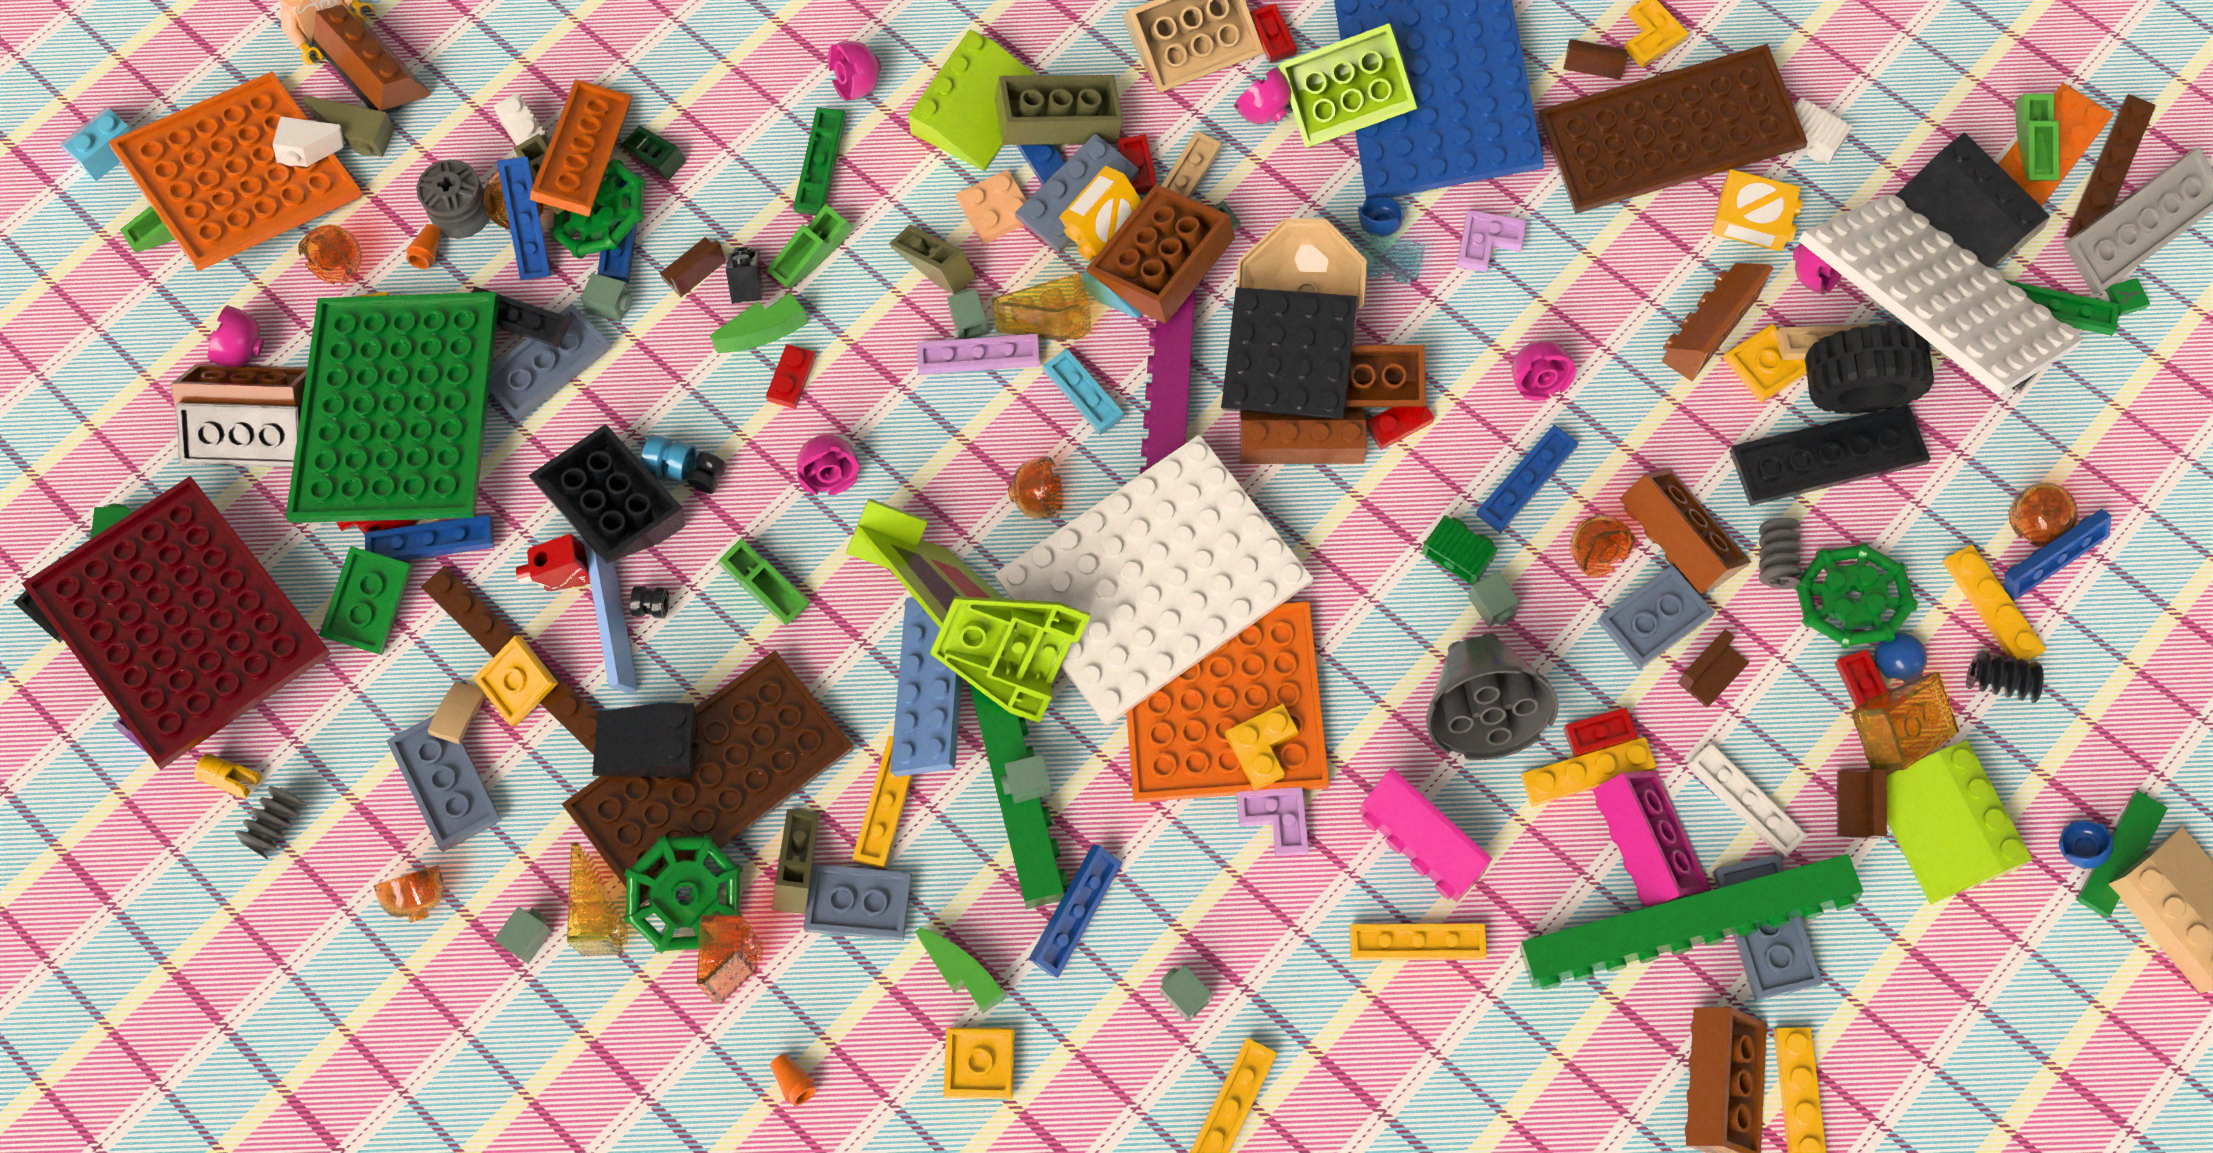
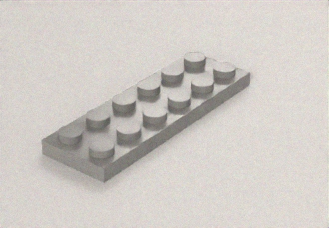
[2063,147,2213,294]

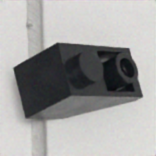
[726,247,763,304]

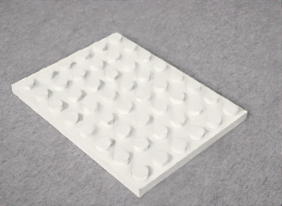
[1798,194,2083,396]
[994,434,1313,727]

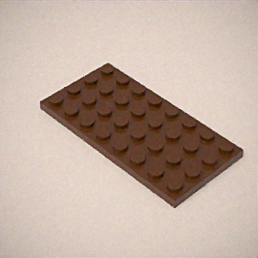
[1539,44,1808,214]
[562,650,854,907]

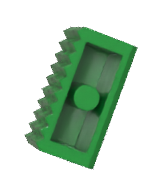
[1421,515,1498,585]

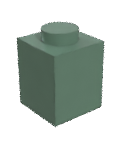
[580,273,632,322]
[947,289,988,339]
[1468,571,1520,627]
[1000,754,1052,804]
[493,906,552,964]
[1160,964,1213,1023]

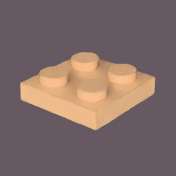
[956,169,1027,245]

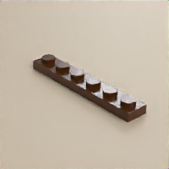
[2064,94,2156,238]

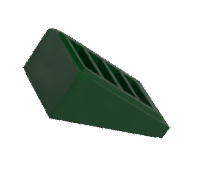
[620,125,686,180]

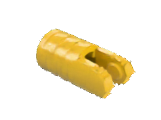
[194,753,263,799]

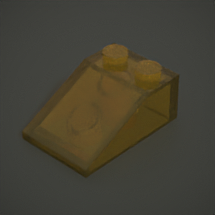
[991,273,1092,341]
[1851,671,1959,771]
[567,842,628,956]

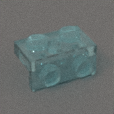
[1362,232,1426,284]

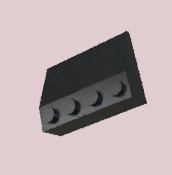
[1895,132,2050,269]
[529,424,685,564]

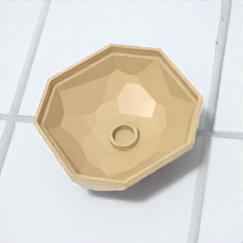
[1236,219,1368,310]

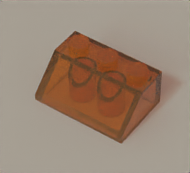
[696,915,763,1004]

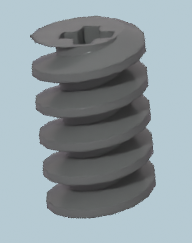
[1759,518,1801,589]
[235,786,308,860]

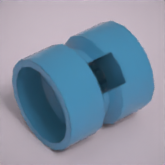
[640,434,697,484]

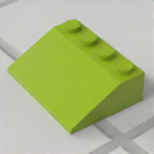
[1278,23,1418,148]
[908,29,1036,171]
[1887,740,2033,905]

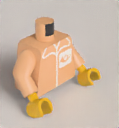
[279,0,375,65]

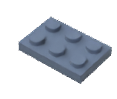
[1598,565,1715,670]
[803,864,912,941]

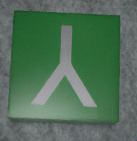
[2106,278,2150,316]

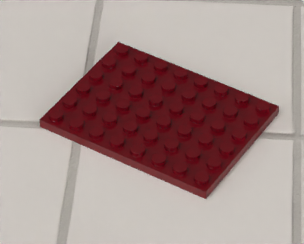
[21,476,331,770]

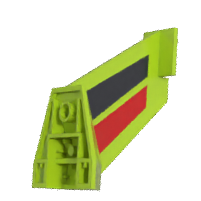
[846,498,1090,723]

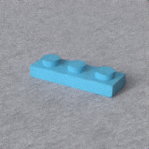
[1043,349,1124,435]

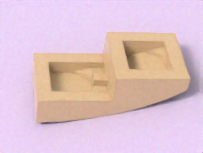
[428,681,486,744]

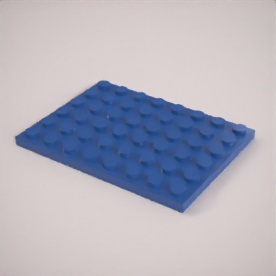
[1334,0,1544,200]

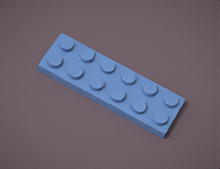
[890,597,962,777]

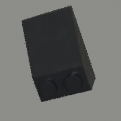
[592,703,697,778]

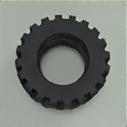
[1805,324,1934,414]

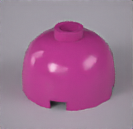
[828,41,881,101]
[1233,67,1291,124]
[1793,243,1842,295]
[207,305,264,368]
[1511,340,1576,401]
[797,434,860,496]

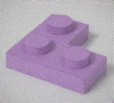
[1457,210,1527,272]
[1237,787,1309,856]

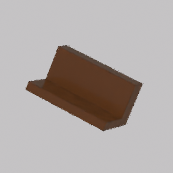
[1563,39,1628,80]
[660,237,726,297]
[1678,629,1749,708]
[1837,769,1887,839]

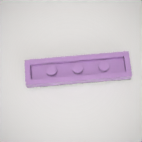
[917,334,1040,375]

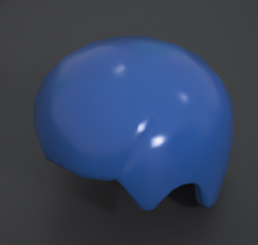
[1358,197,1404,238]
[1875,632,1927,684]
[2059,820,2114,869]

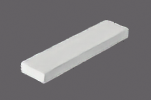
[1686,742,1809,860]

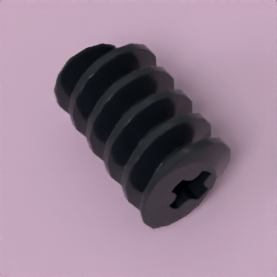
[1966,650,2044,703]

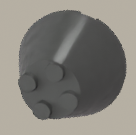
[1426,633,1559,760]

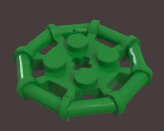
[550,159,647,259]
[1793,542,1918,649]
[623,834,743,954]

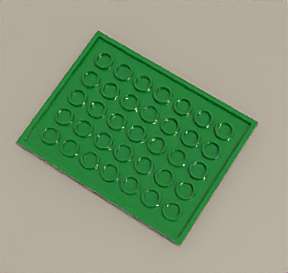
[285,292,499,523]

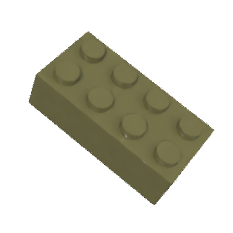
[995,75,1123,145]

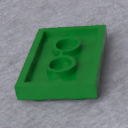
[319,546,414,655]

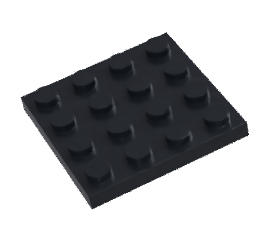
[1221,287,1359,420]

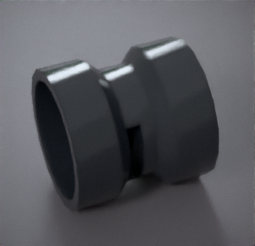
[686,452,727,494]
[630,585,669,619]

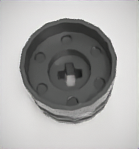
[416,159,492,239]

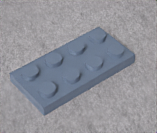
[1015,134,1139,254]
[489,303,612,423]
[386,715,502,852]
[1712,855,1823,1001]

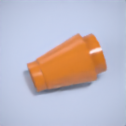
[406,224,442,269]
[770,1054,816,1106]

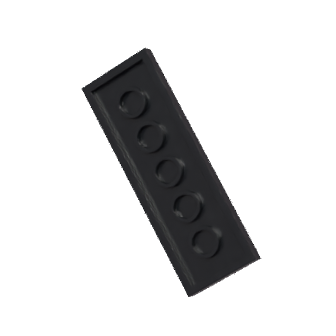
[1729,405,1931,506]

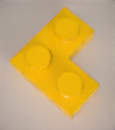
[1624,0,1689,69]
[1225,704,1298,791]

